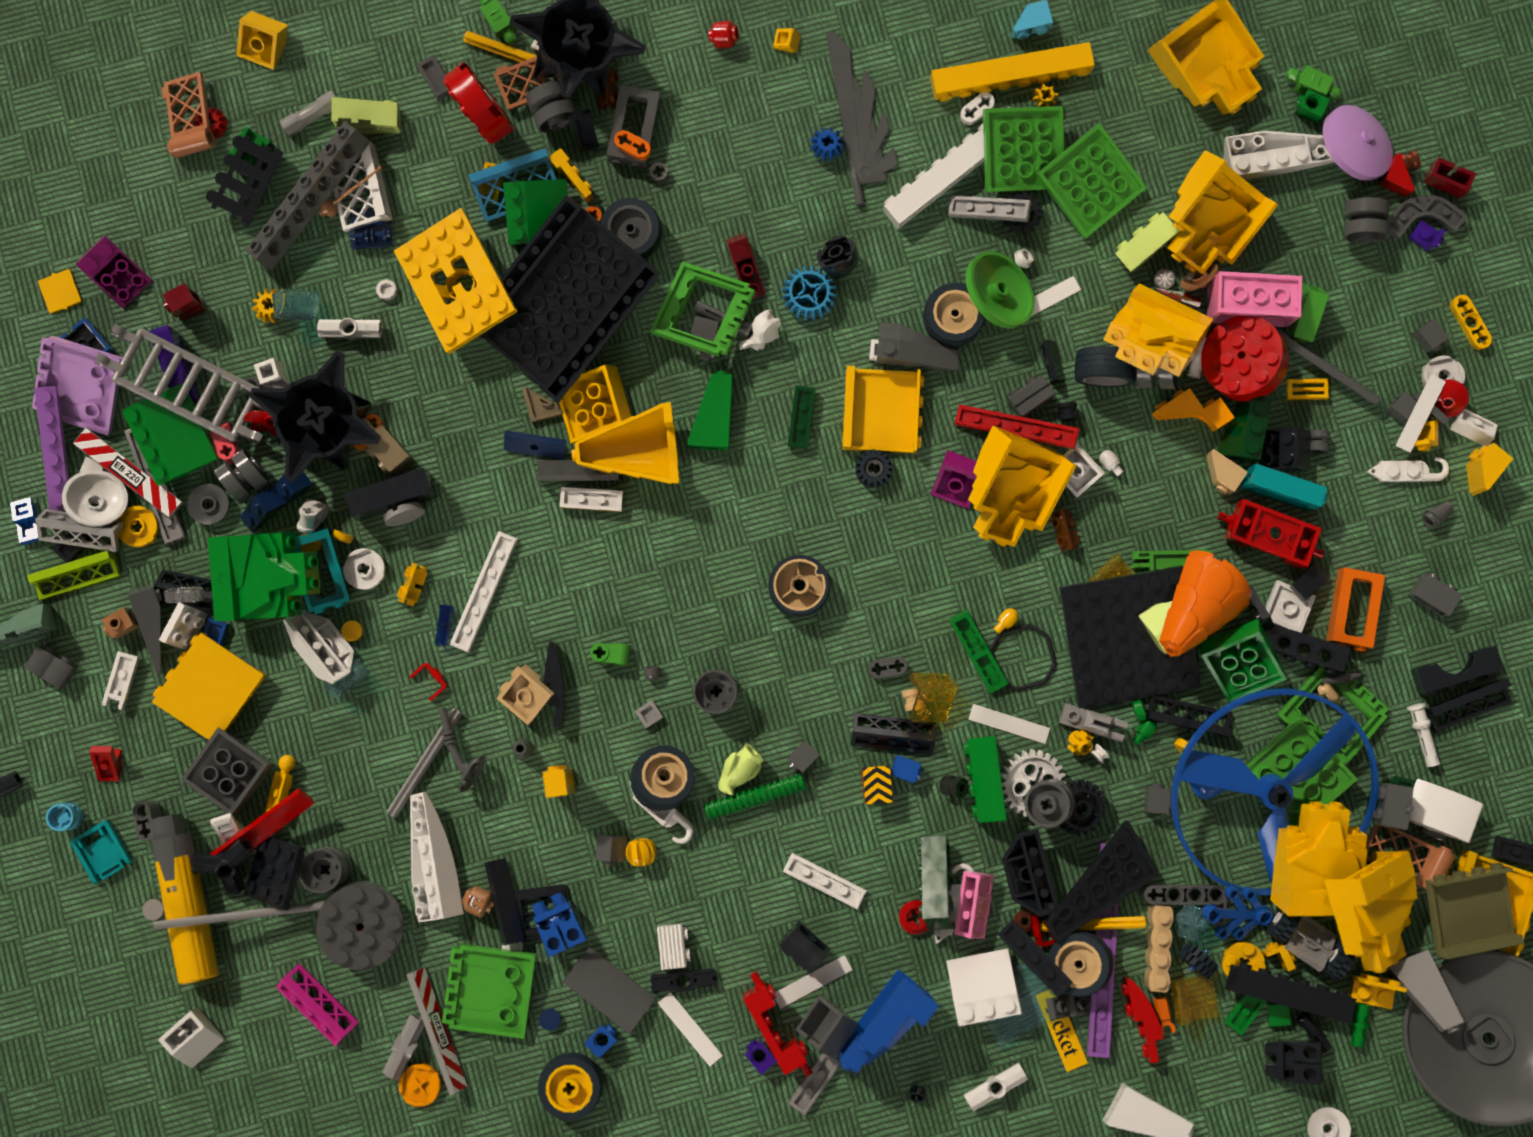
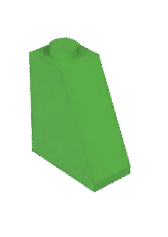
[1290,283,1329,343]

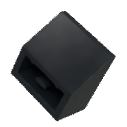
[1260,427,1311,473]

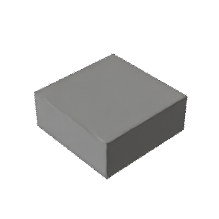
[635,700,663,728]

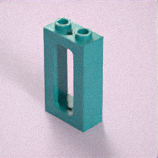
[1239,464,1328,512]
[296,528,350,614]

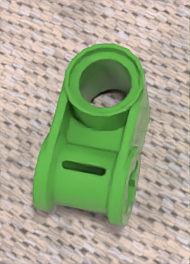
[590,643,631,666]

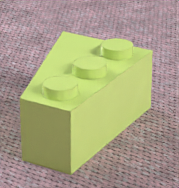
[332,97,401,134]
[1115,212,1179,272]

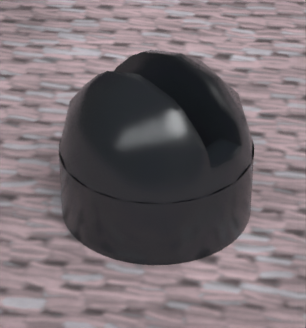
[908,1084,926,1103]

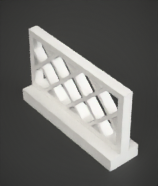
[334,142,393,232]

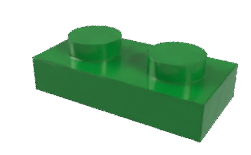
[1223,995,1266,1036]

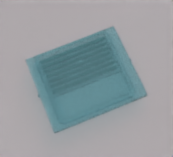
[987,962,1057,1048]

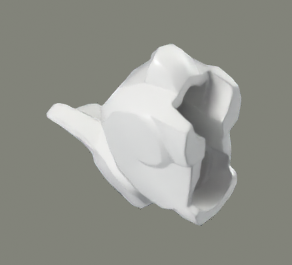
[739,310,780,350]

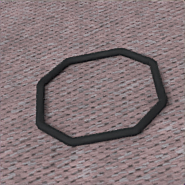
[989,624,1056,691]

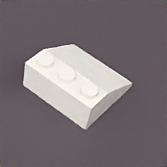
[947,948,1023,1026]

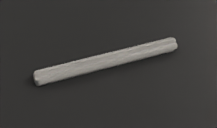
[387,708,462,818]

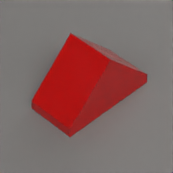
[1379,153,1415,197]

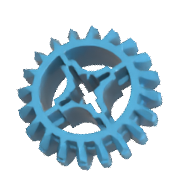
[782,266,837,321]

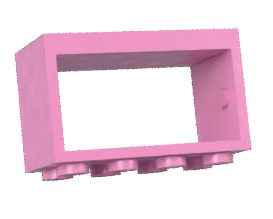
[1206,271,1302,328]

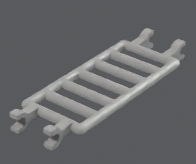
[95,324,265,445]

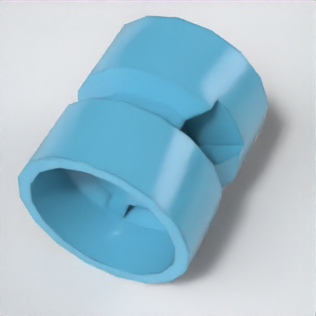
[46,803,83,831]

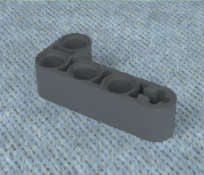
[1140,884,1227,926]

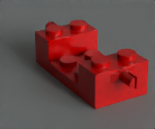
[1217,499,1325,569]
[743,971,813,1077]

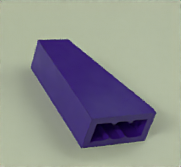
[149,325,200,407]

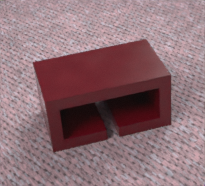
[1423,157,1477,198]
[162,283,206,322]

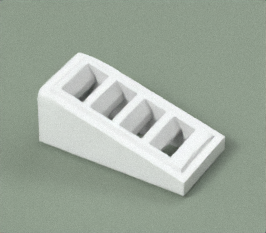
[210,813,243,844]

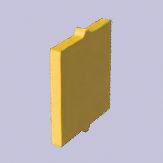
[38,269,82,314]

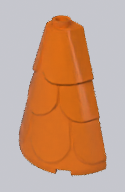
[1159,550,1252,657]

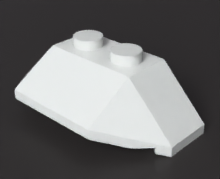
[283,609,354,684]

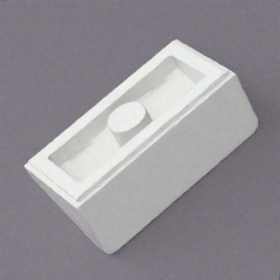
[1451,409,1498,446]

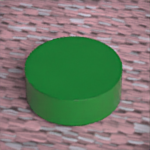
[1132,700,1147,722]

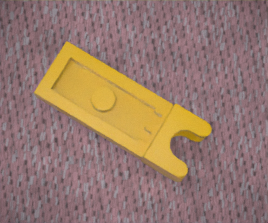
[549,149,593,203]

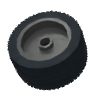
[601,198,662,259]

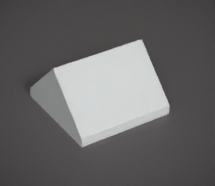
[1063,443,1105,497]

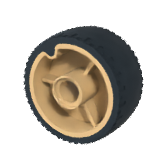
[768,555,830,617]

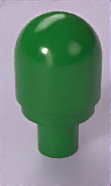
[1132,719,1157,745]

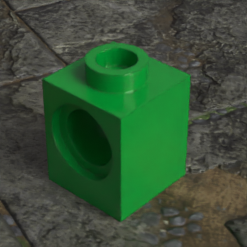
[1294,89,1330,123]

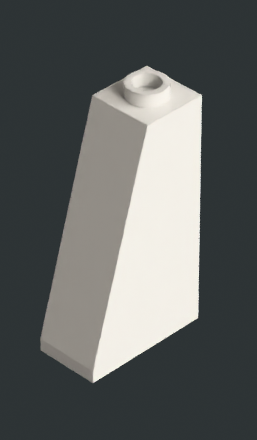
[1103,1083,1194,1137]

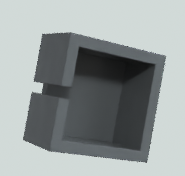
[795,995,859,1059]

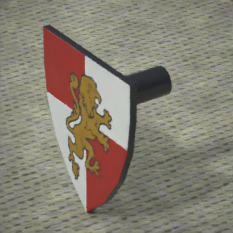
[1155,288,1202,309]

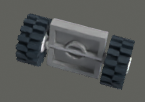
[1266,908,1357,981]

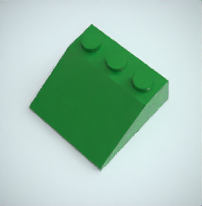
[503,179,568,245]
[1200,619,1287,703]

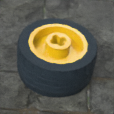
[538,1052,603,1120]

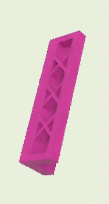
[276,964,359,1047]

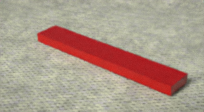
[954,404,1080,450]
[210,788,314,855]

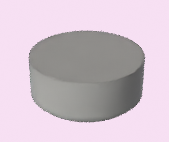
[142,899,165,920]

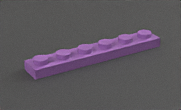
[34,386,69,511]

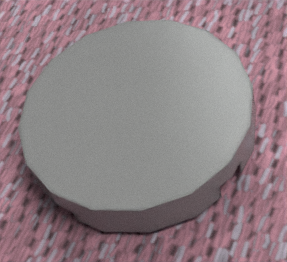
[383,502,425,526]

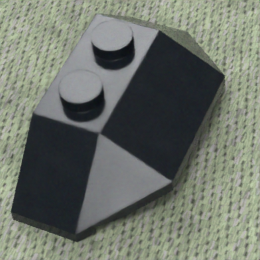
[1001,828,1058,917]

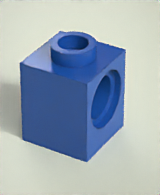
[890,755,923,783]
[584,1023,618,1059]

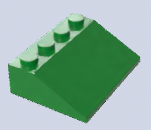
[122,383,219,486]

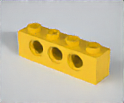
[543,765,576,798]

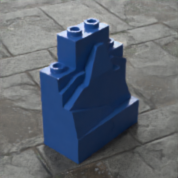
[838,969,939,1073]

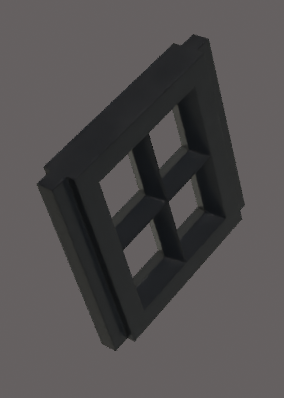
[515,884,567,941]

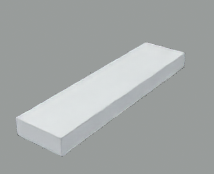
[783,853,867,910]

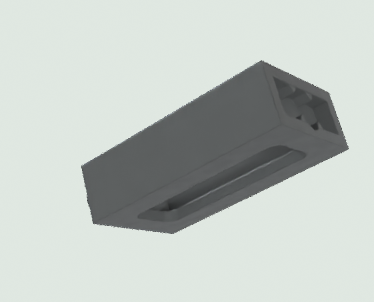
[607,85,661,169]

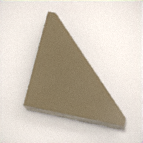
[522,386,568,424]

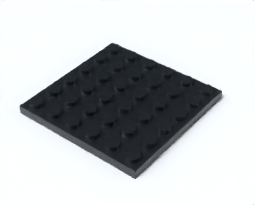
[1059,565,1201,709]

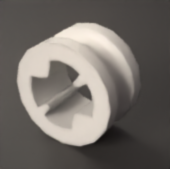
[1090,744,1110,764]

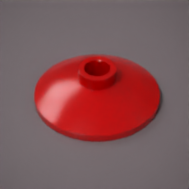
[1434,379,1469,418]

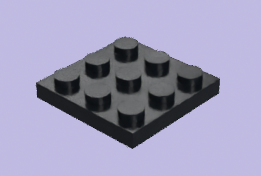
[244,835,306,911]

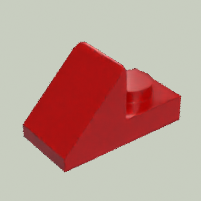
[89,746,121,781]

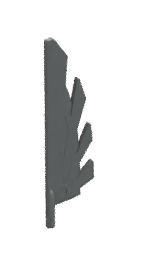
[826,32,897,206]

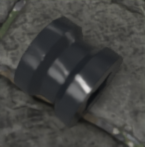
[1057,402,1079,422]

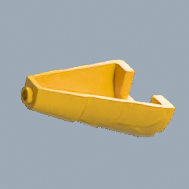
[572,402,680,484]

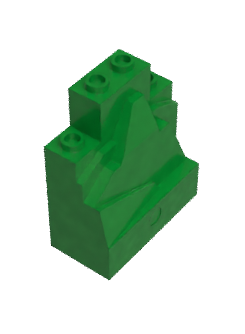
[208,532,320,621]

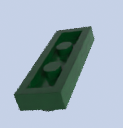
[787,385,816,449]

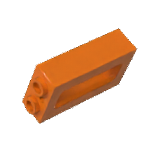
[1326,567,1385,652]

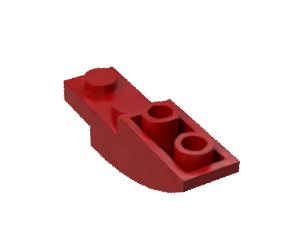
[1121,976,1164,1063]

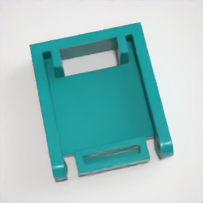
[69,819,133,885]

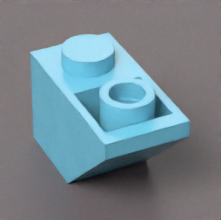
[1011,0,1053,40]

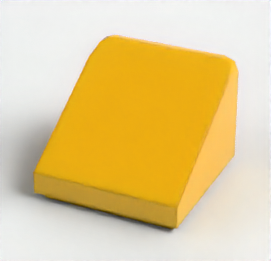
[773,28,801,53]

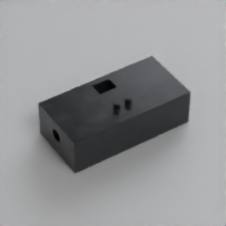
[344,468,438,522]

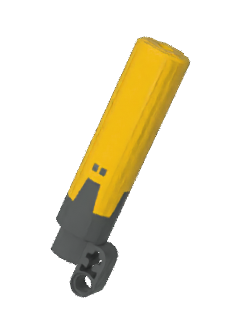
[132,800,219,985]

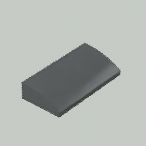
[563,947,656,1034]

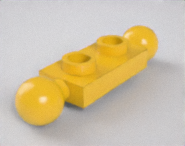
[264,755,296,812]

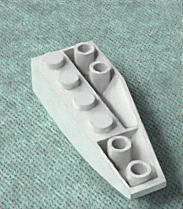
[1223,131,1334,180]
[410,792,463,923]

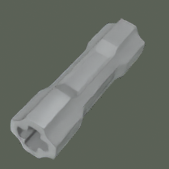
[279,90,335,137]

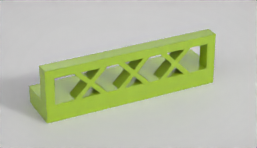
[27,551,121,601]

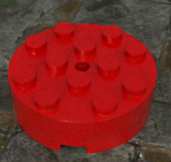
[443,61,515,144]
[1201,315,1290,401]

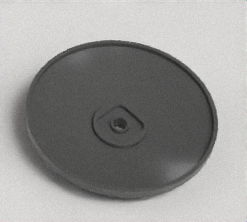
[1402,951,1533,1126]

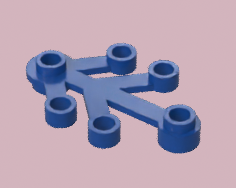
[1202,886,1273,940]

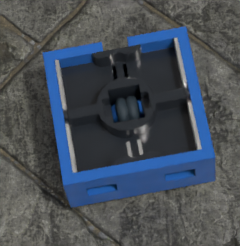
[60,318,115,354]

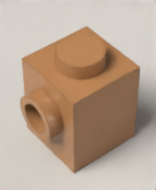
[102,607,139,639]

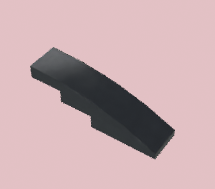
[543,641,565,728]

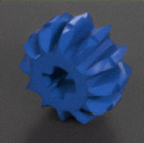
[810,126,844,161]

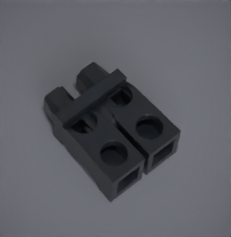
[1265,1039,1323,1085]

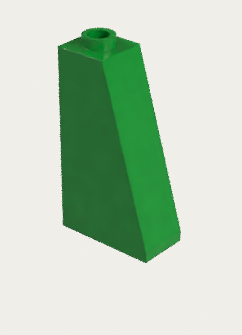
[687,371,733,451]

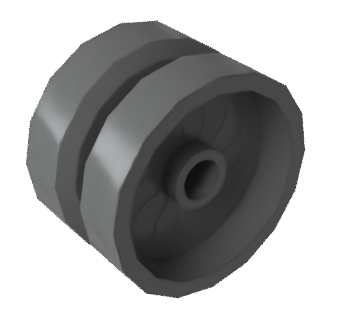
[1024,779,1076,828]

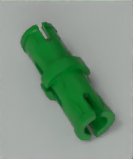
[1350,1002,1371,1048]

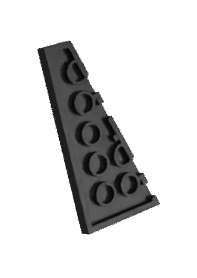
[1044,820,1159,942]

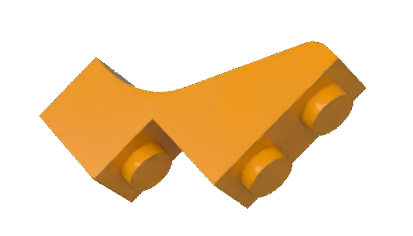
[1152,388,1235,432]

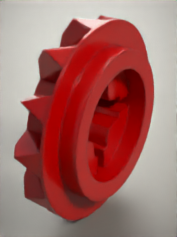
[194,107,227,139]
[899,900,928,934]

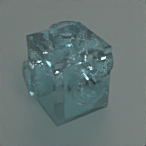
[1176,905,1209,941]

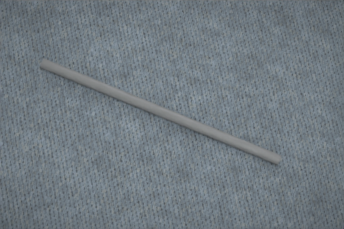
[153,901,324,930]

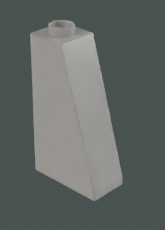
[1387,950,1464,1034]

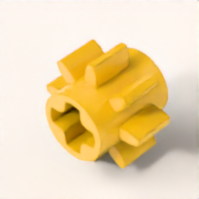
[1032,84,1058,107]
[1067,730,1094,756]

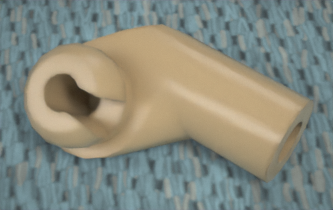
[1318,683,1341,705]

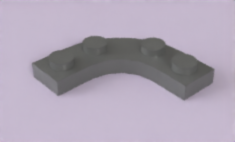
[1387,195,1468,240]

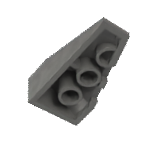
[876,322,959,371]
[128,585,163,674]

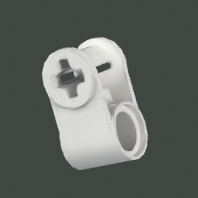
[297,498,329,533]

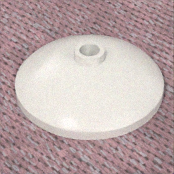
[62,470,128,527]

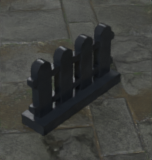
[206,135,284,227]

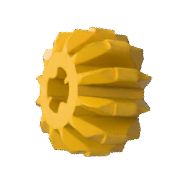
[252,289,288,324]

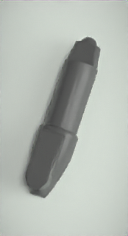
[1321,672,1361,685]

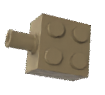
[362,418,416,477]

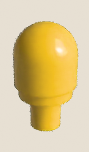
[993,608,1018,634]

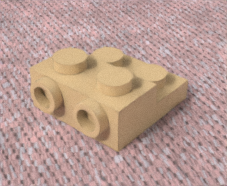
[496,664,554,725]

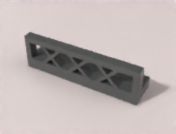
[536,460,620,481]

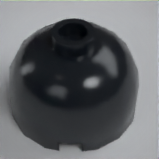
[817,236,859,277]

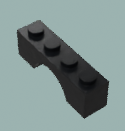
[1410,645,1504,696]

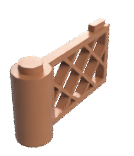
[493,56,583,111]
[161,72,216,158]
[1366,824,1455,890]

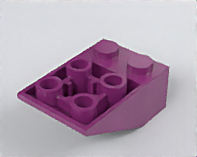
[76,234,152,309]

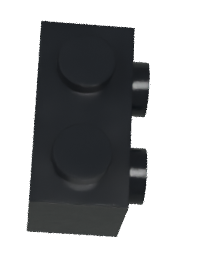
[779,921,830,973]

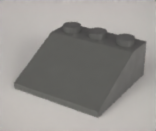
[181,727,275,816]

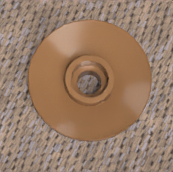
[1180,262,1219,291]

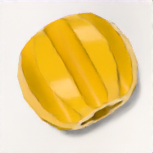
[625,838,657,866]

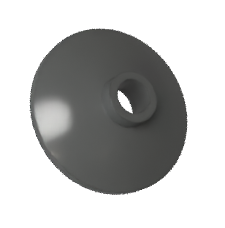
[187,484,229,525]

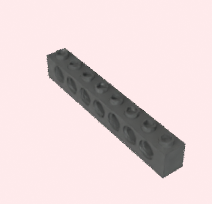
[245,121,371,271]

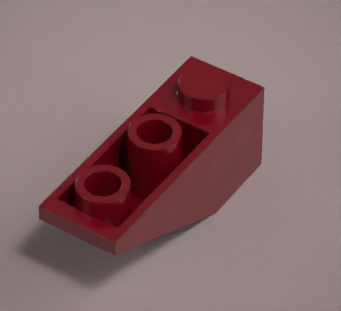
[725,233,766,299]

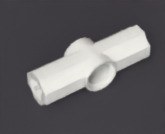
[317,318,382,340]
[963,1063,1028,1112]

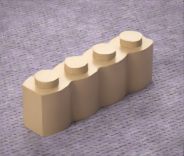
[1144,904,1173,992]

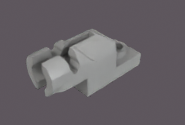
[1059,703,1128,742]

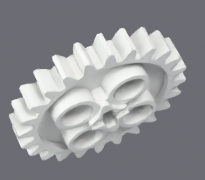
[1000,749,1067,817]

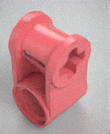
[210,422,240,464]

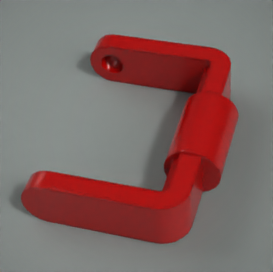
[409,663,447,701]
[1031,913,1055,947]

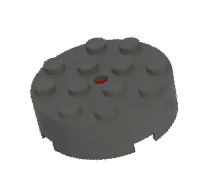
[316,881,403,970]

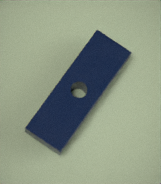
[504,431,566,460]

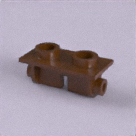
[597,65,619,110]
[1051,508,1080,553]

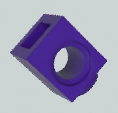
[745,1038,777,1075]

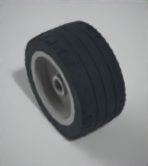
[1074,346,1137,387]

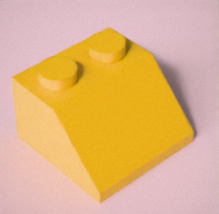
[237,11,288,70]
[1466,443,1514,496]

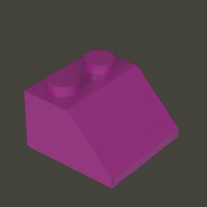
[930,450,977,509]

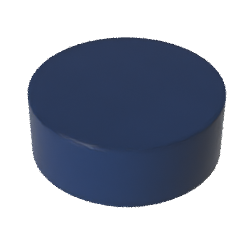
[539,1008,561,1031]

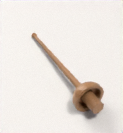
[318,166,382,217]

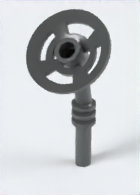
[438,708,486,792]

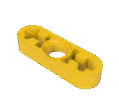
[1450,295,1492,350]

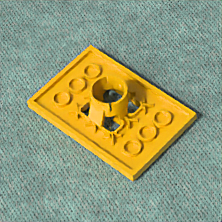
[394,208,518,354]

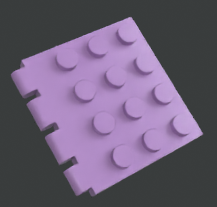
[32,336,123,436]

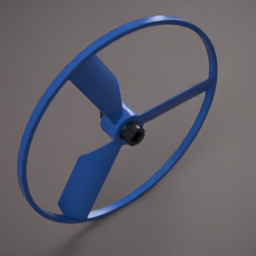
[1171,689,1379,895]

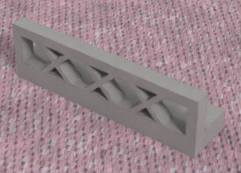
[35,509,124,552]

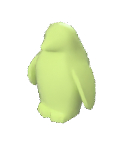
[718,743,763,796]

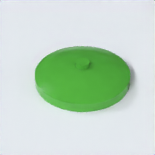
[966,251,1035,329]

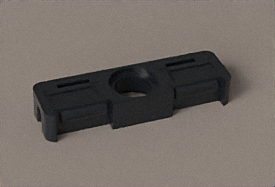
[650,968,717,994]

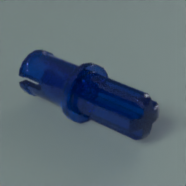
[435,605,453,647]

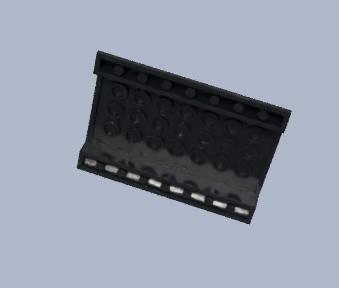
[478,195,662,403]

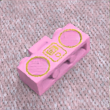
[954,871,994,939]

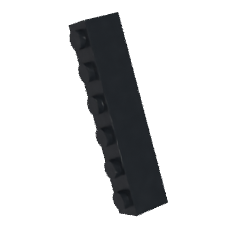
[1225,962,1356,1024]

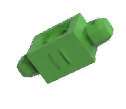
[480,0,517,45]
[1285,65,1341,100]

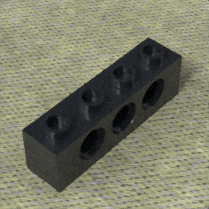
[1264,624,1351,676]

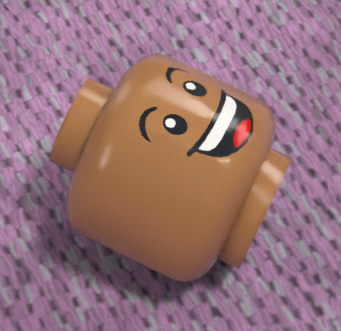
[462,886,494,918]

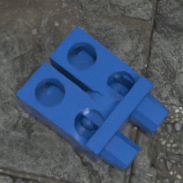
[532,892,588,957]

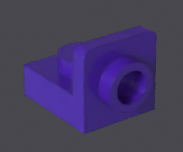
[1408,220,1446,252]

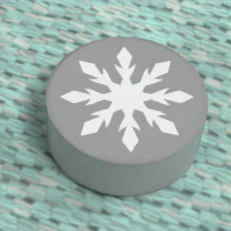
[1153,269,1175,289]

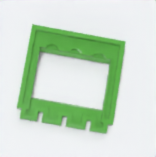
[650,261,756,357]
[1276,660,1389,766]

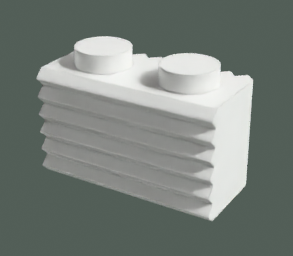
[657,923,691,970]

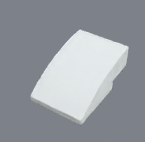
[1407,779,1484,844]

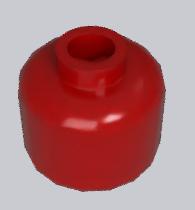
[708,21,739,49]

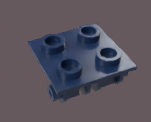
[349,208,393,250]

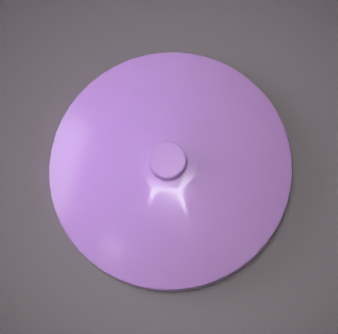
[1323,105,1393,181]

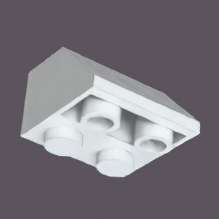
[158,1008,225,1068]

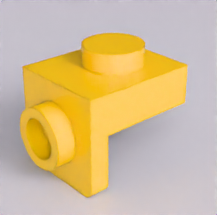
[1414,421,1439,451]
[1262,941,1296,972]

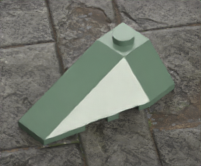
[0,602,57,646]

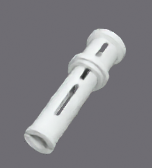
[1407,703,1440,767]

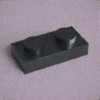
[1248,586,1275,630]

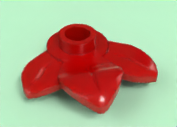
[243,411,277,436]

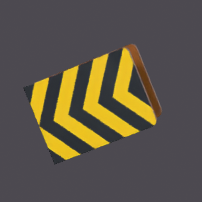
[861,766,893,804]

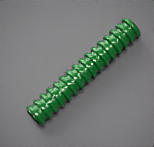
[704,773,806,821]

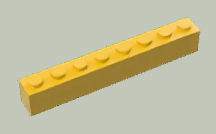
[930,42,1095,101]

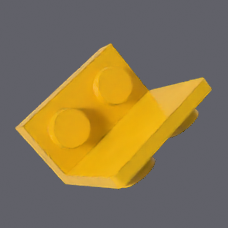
[1349,972,1407,1009]

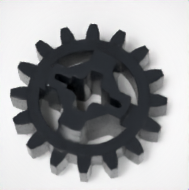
[1002,191,1043,235]

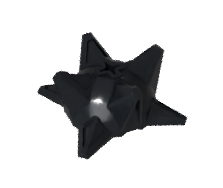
[509,0,646,98]
[249,351,381,482]

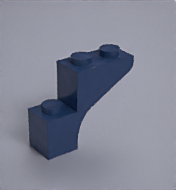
[240,472,312,533]

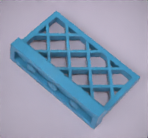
[468,148,556,222]

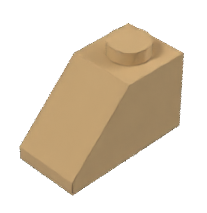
[1206,449,1248,495]

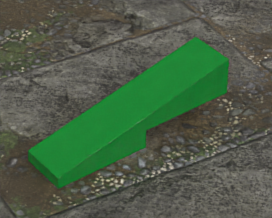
[949,609,1008,694]

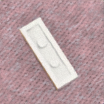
[560,487,623,512]

